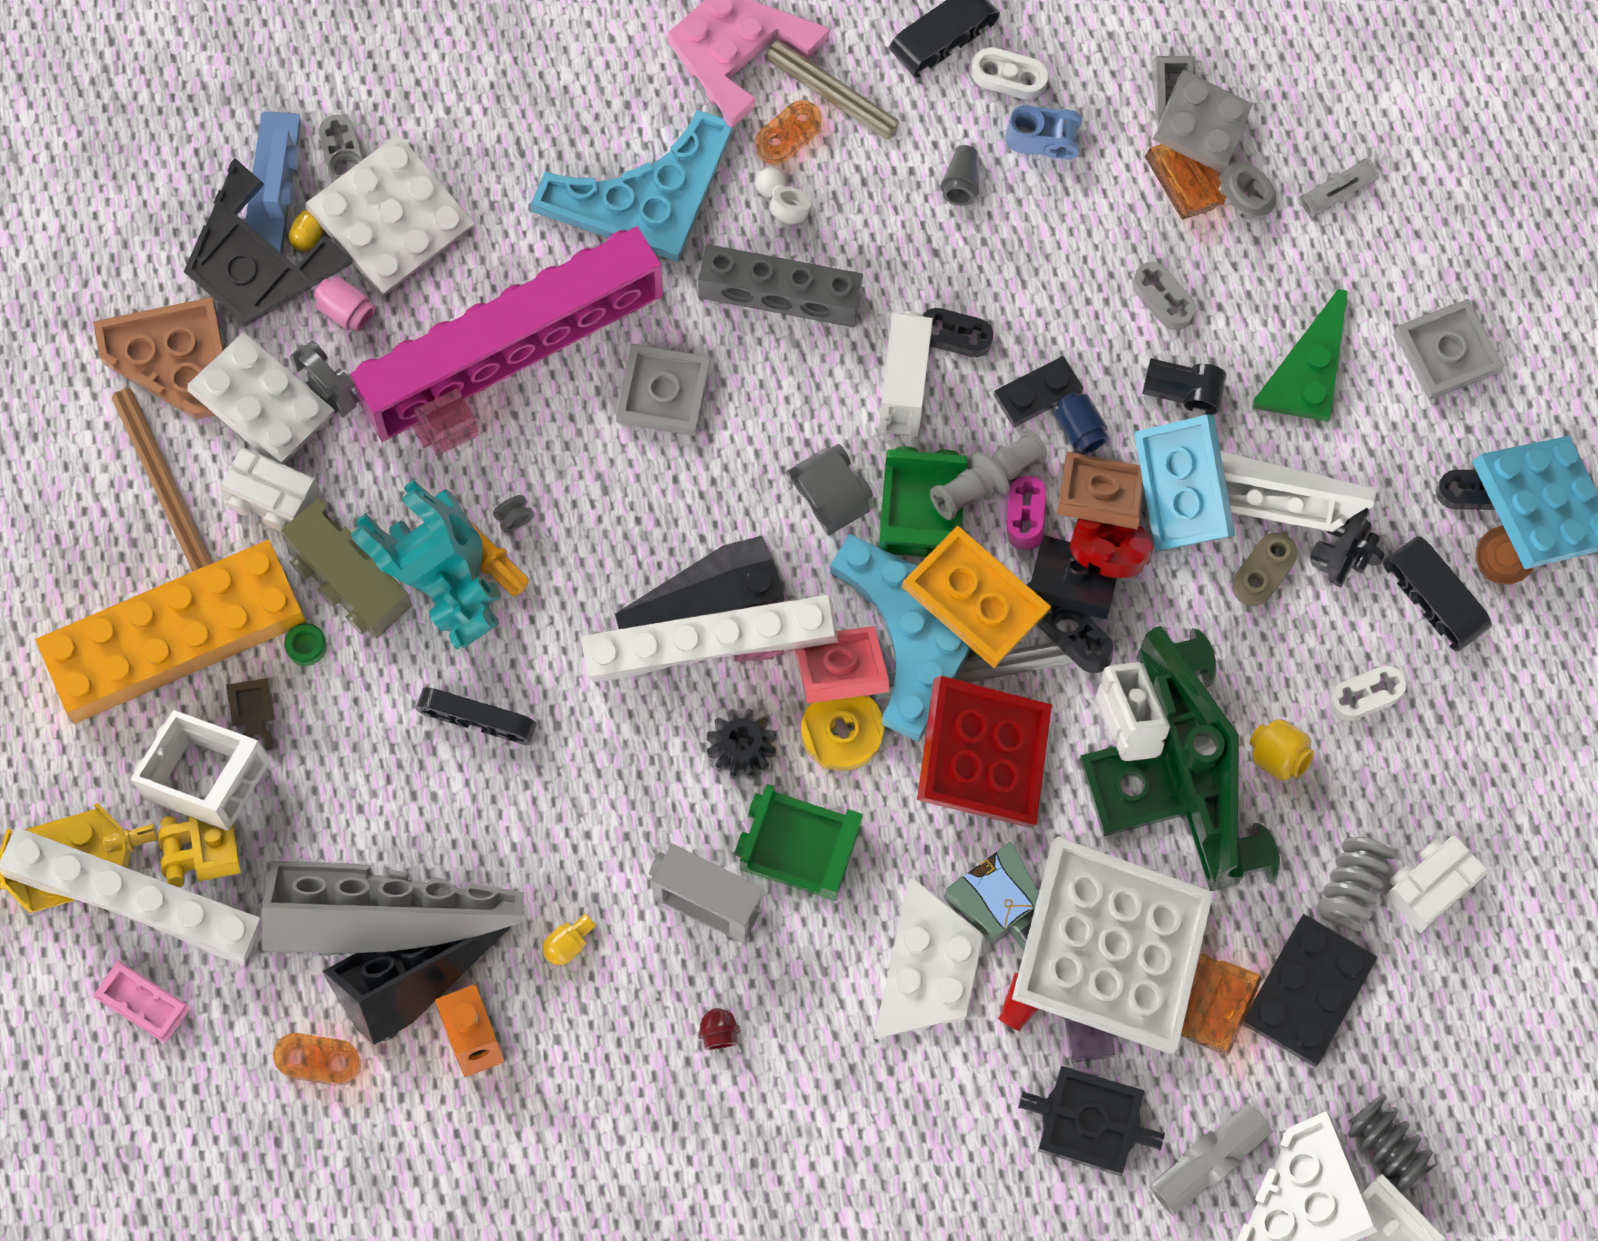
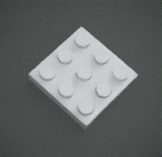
[305,134,475,298]

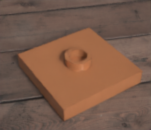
[1057,452,1144,529]

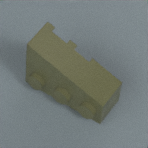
[281,497,412,639]

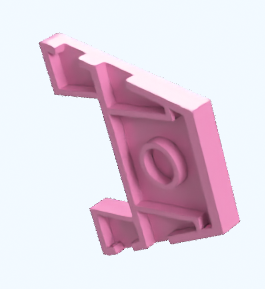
[668,0,830,128]

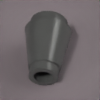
[940,145,979,206]

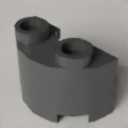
[786,444,873,536]

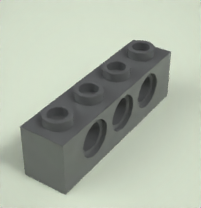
[698,244,863,328]

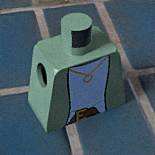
[944,842,1039,950]

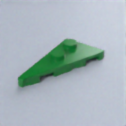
[1252,289,1348,422]

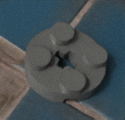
[290,340,359,418]

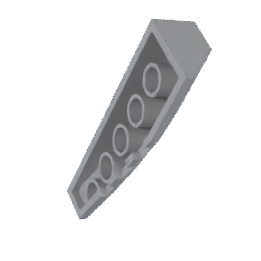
[261,861,524,955]

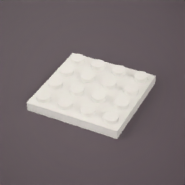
[1012,837,1213,1054]

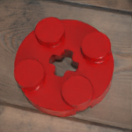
[1070,518,1154,578]

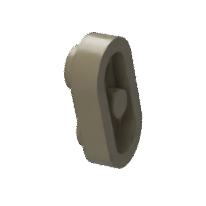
[1232,533,1298,606]

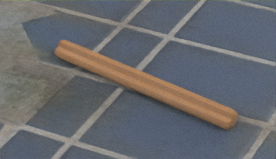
[112,388,213,572]

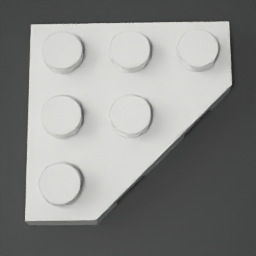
[1237,1111,1378,1241]

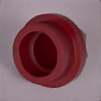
[698,1008,741,1050]

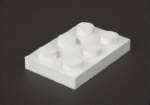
[187,332,334,465]

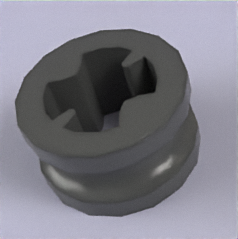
[493,495,535,533]

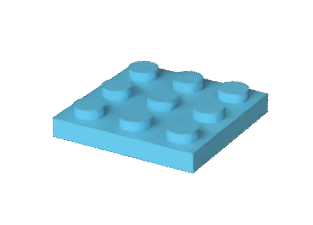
[1472,436,1598,569]

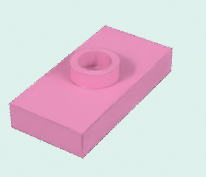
[93,960,191,1044]

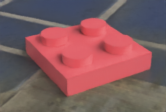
[794,626,889,703]

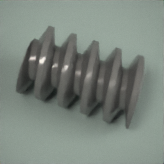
[1348,1093,1438,1193]

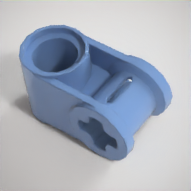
[1005,105,1082,160]

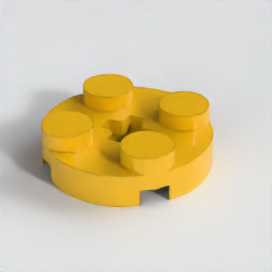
[801,696,884,771]

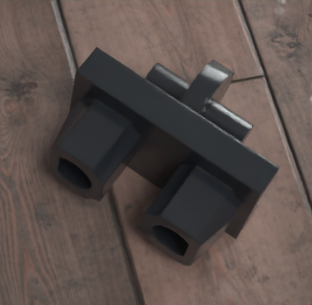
[1310,508,1385,588]

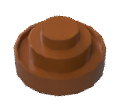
[1475,525,1534,585]

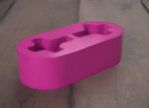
[1007,476,1046,551]

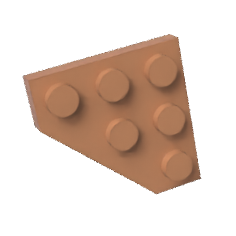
[93,297,224,420]

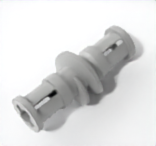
[930,430,1047,520]

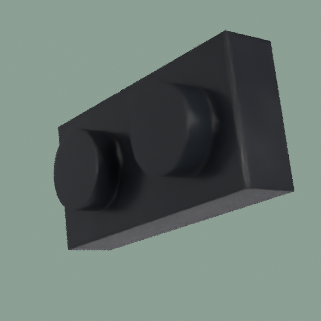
[993,356,1084,428]

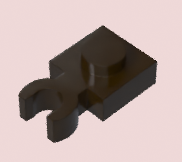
[226,678,276,751]

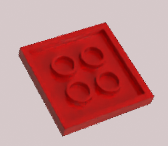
[917,676,1052,828]

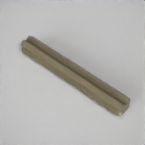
[767,41,899,139]

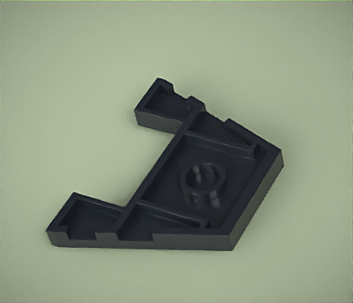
[184,158,353,326]

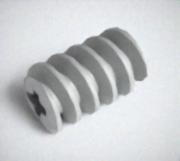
[1317,837,1397,931]

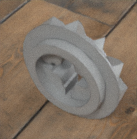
[1218,162,1276,221]

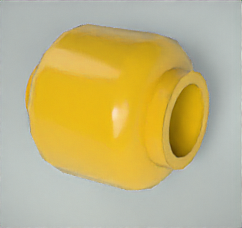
[1249,719,1314,781]

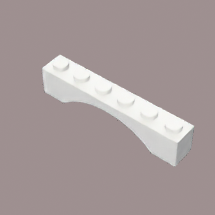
[581,595,839,682]
[0,827,261,965]

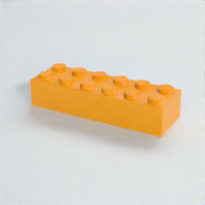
[35,539,306,724]

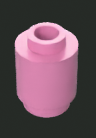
[314,276,376,333]

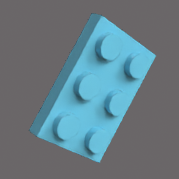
[1134,415,1235,551]

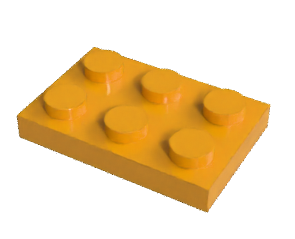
[901,526,1051,669]

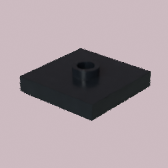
[1029,535,1117,620]

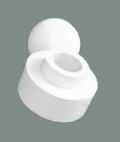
[755,167,811,225]

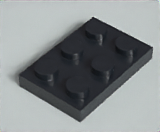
[1241,914,1378,1068]

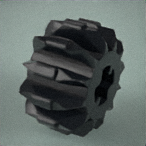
[707,709,777,780]

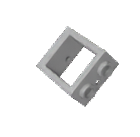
[649,843,764,944]

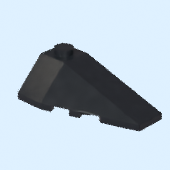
[615,535,784,629]
[323,927,510,1045]

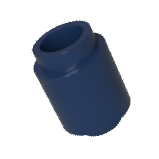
[1054,392,1109,455]

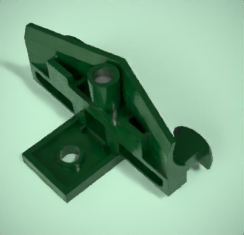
[1079,626,1280,891]

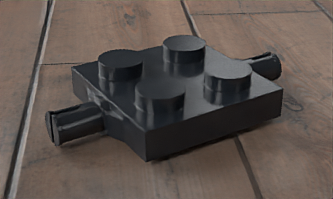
[1018,1066,1165,1176]

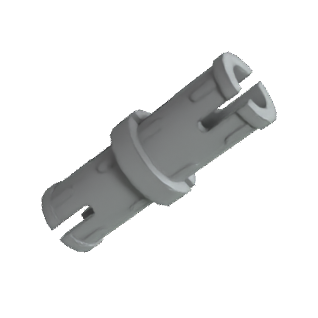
[1299,158,1379,218]

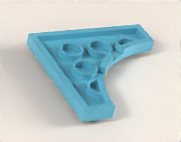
[530,110,734,262]
[830,534,972,742]

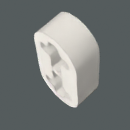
[1329,666,1407,721]

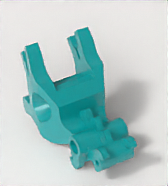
[351,480,502,649]

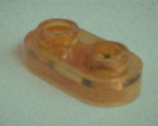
[755,100,822,165]
[273,1033,361,1086]

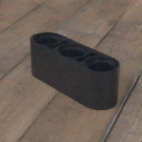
[889,0,1000,78]
[1383,536,1492,652]

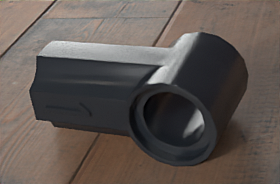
[1142,358,1227,415]

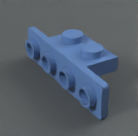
[245,111,301,254]

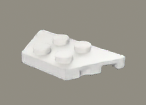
[874,878,984,1040]

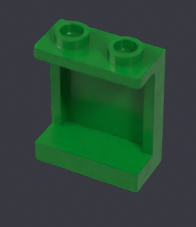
[879,446,968,557]
[734,784,863,901]

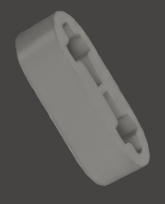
[1133,262,1196,330]

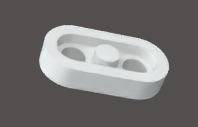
[971,47,1048,100]

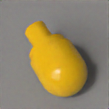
[288,210,325,252]
[542,913,597,966]

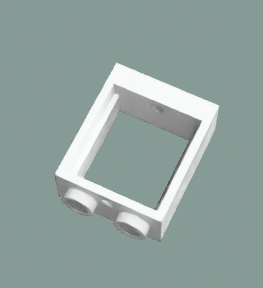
[878,311,933,437]
[131,710,270,831]

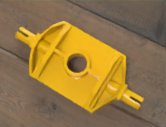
[0,803,158,914]

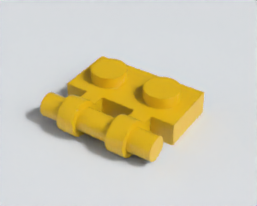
[157,816,241,888]

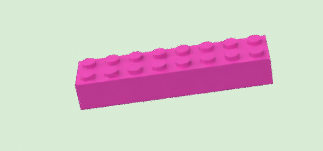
[350,226,663,442]

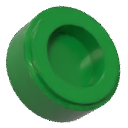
[284,623,327,666]

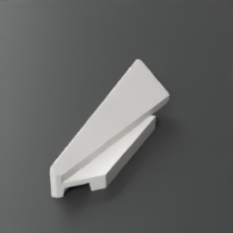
[1220,451,1377,532]

